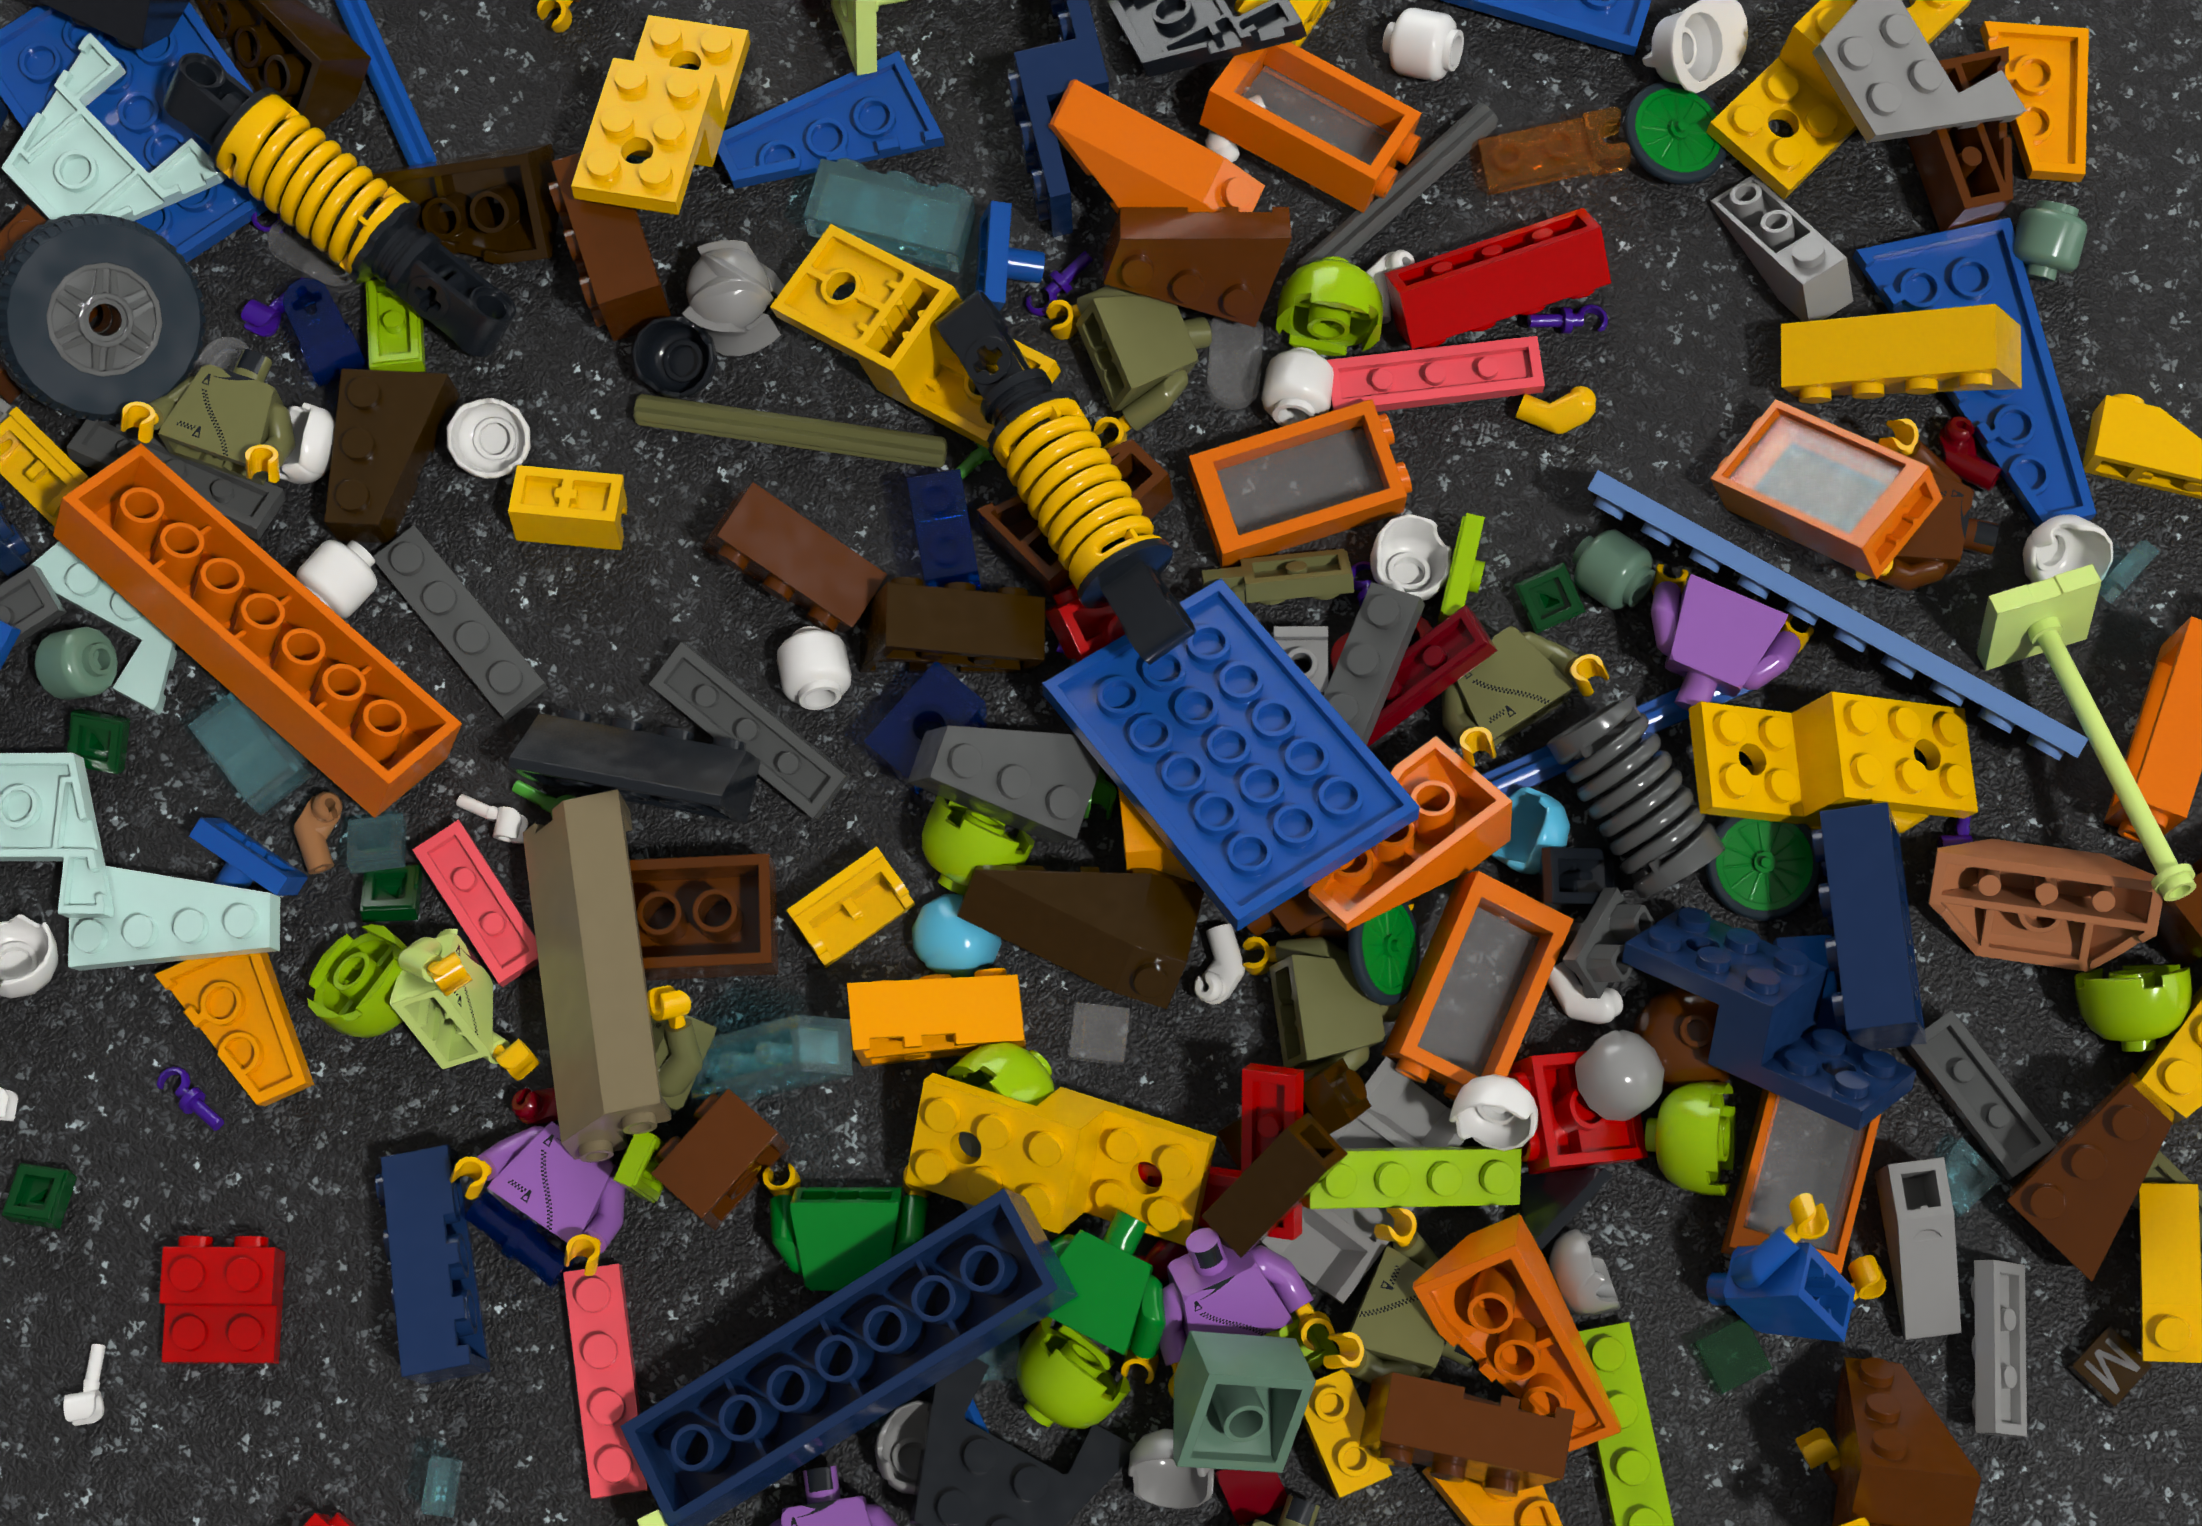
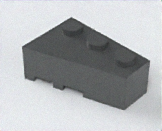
[907,725,1101,843]

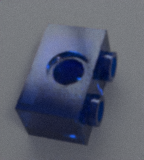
[907,469,981,590]
[864,661,988,795]

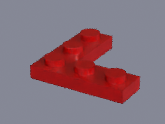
[1138,1063,1304,1240]

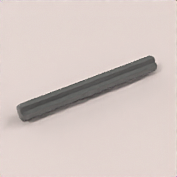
[1296,103,1498,270]

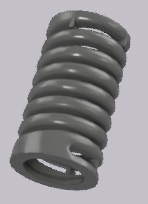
[1547,693,1725,898]

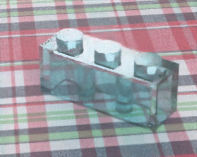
[804,158,976,273]
[691,1015,853,1102]

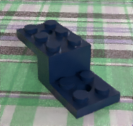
[1007,0,1109,237]
[1622,906,1916,1131]

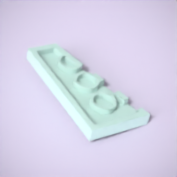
[68,866,280,971]

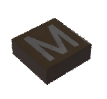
[2067,1326,2152,1408]

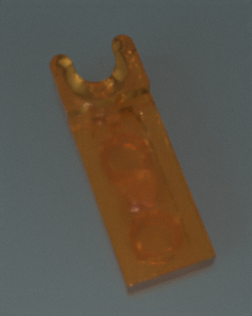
[1478,107,1631,195]

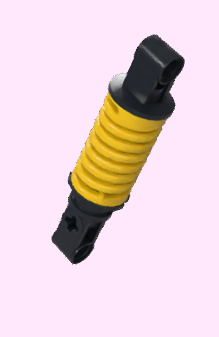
[163,53,516,357]
[935,289,1196,665]

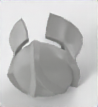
[682,240,785,356]

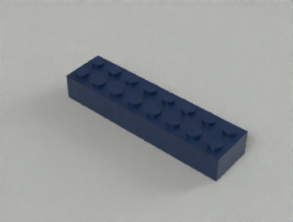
[620,1188,1078,1526]

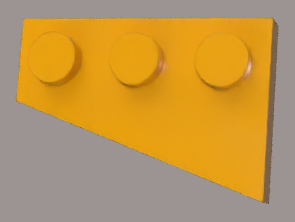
[1980,21,2089,182]
[154,952,314,1106]

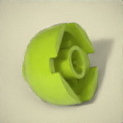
[1276,256,1383,356]
[922,795,1035,895]
[307,924,407,1038]
[2074,964,2192,1052]
[947,1042,1056,1106]
[1645,1081,1736,1196]
[1015,1317,1131,1429]

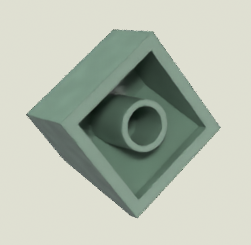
[1173,1331,1316,1473]

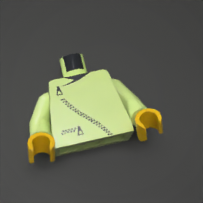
[390,929,540,1081]

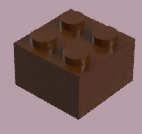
[651,1088,790,1231]

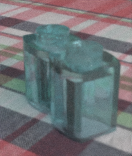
[188,692,313,815]

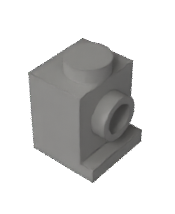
[1272,626,1328,696]

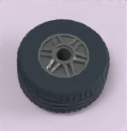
[0,213,206,422]

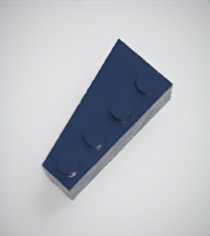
[375,1145,491,1384]

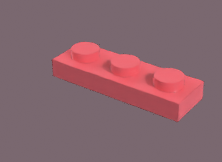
[412,820,539,987]

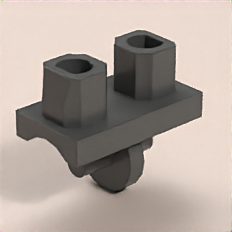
[1562,888,1656,999]

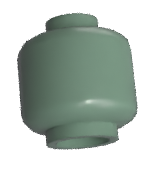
[2014,200,2087,282]
[1572,530,1656,610]
[34,627,118,700]

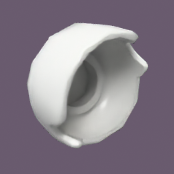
[447,398,531,479]
[279,403,335,484]
[1370,514,1452,601]
[2023,514,2113,583]
[0,914,58,998]
[1449,1074,1538,1151]

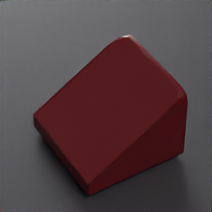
[1214,1469,1287,1525]

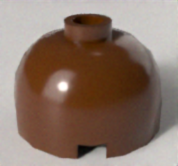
[1632,986,1732,1094]

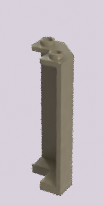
[523,789,671,1163]

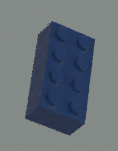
[1812,802,1927,1050]

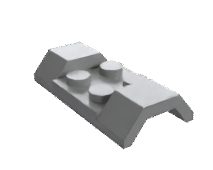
[1260,1056,1464,1305]

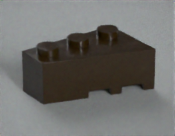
[324,369,460,543]
[859,577,1045,673]

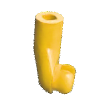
[1515,386,1596,434]

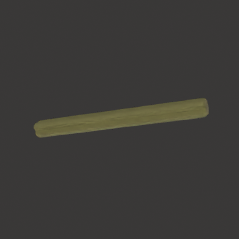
[633,394,948,468]

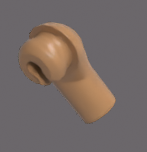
[294,792,343,874]

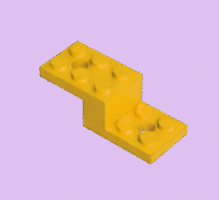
[1706,0,1972,200]
[571,15,750,215]
[770,224,1061,449]
[1688,691,1978,827]
[905,1073,1217,1246]

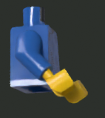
[1707,1193,1886,1342]

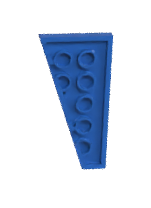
[1852,218,2097,527]

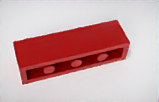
[1384,208,1611,350]

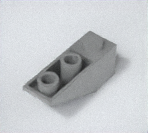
[1710,174,1853,322]
[1875,1157,1962,1341]

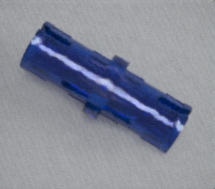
[465,1191,574,1289]

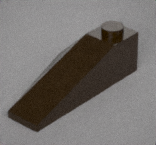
[196,0,371,130]
[372,144,559,264]
[957,865,1204,1009]

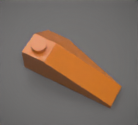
[1048,79,1265,214]
[1308,736,1512,931]
[1413,1213,1621,1452]

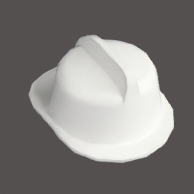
[1642,0,1748,93]

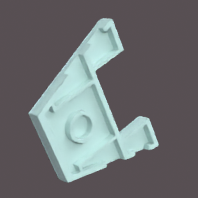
[1,33,227,221]
[23,541,177,715]
[0,753,114,918]

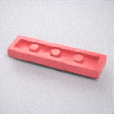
[1327,336,1545,412]
[563,1263,650,1499]

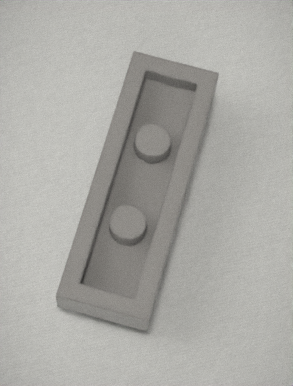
[1971,1260,2027,1437]

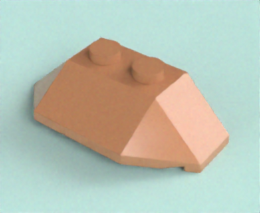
[1929,838,2163,972]

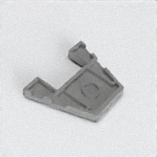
[1812,0,2027,143]

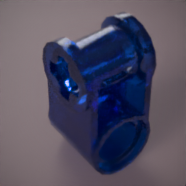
[283,278,368,388]

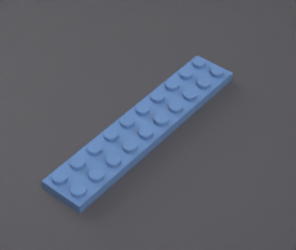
[1587,470,2089,761]

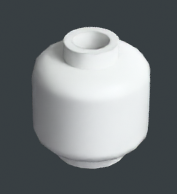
[1382,8,1464,81]
[1262,347,1334,426]
[296,540,377,619]
[777,626,851,710]

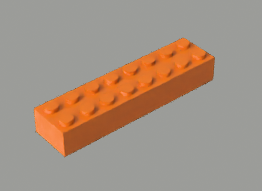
[53,443,462,818]

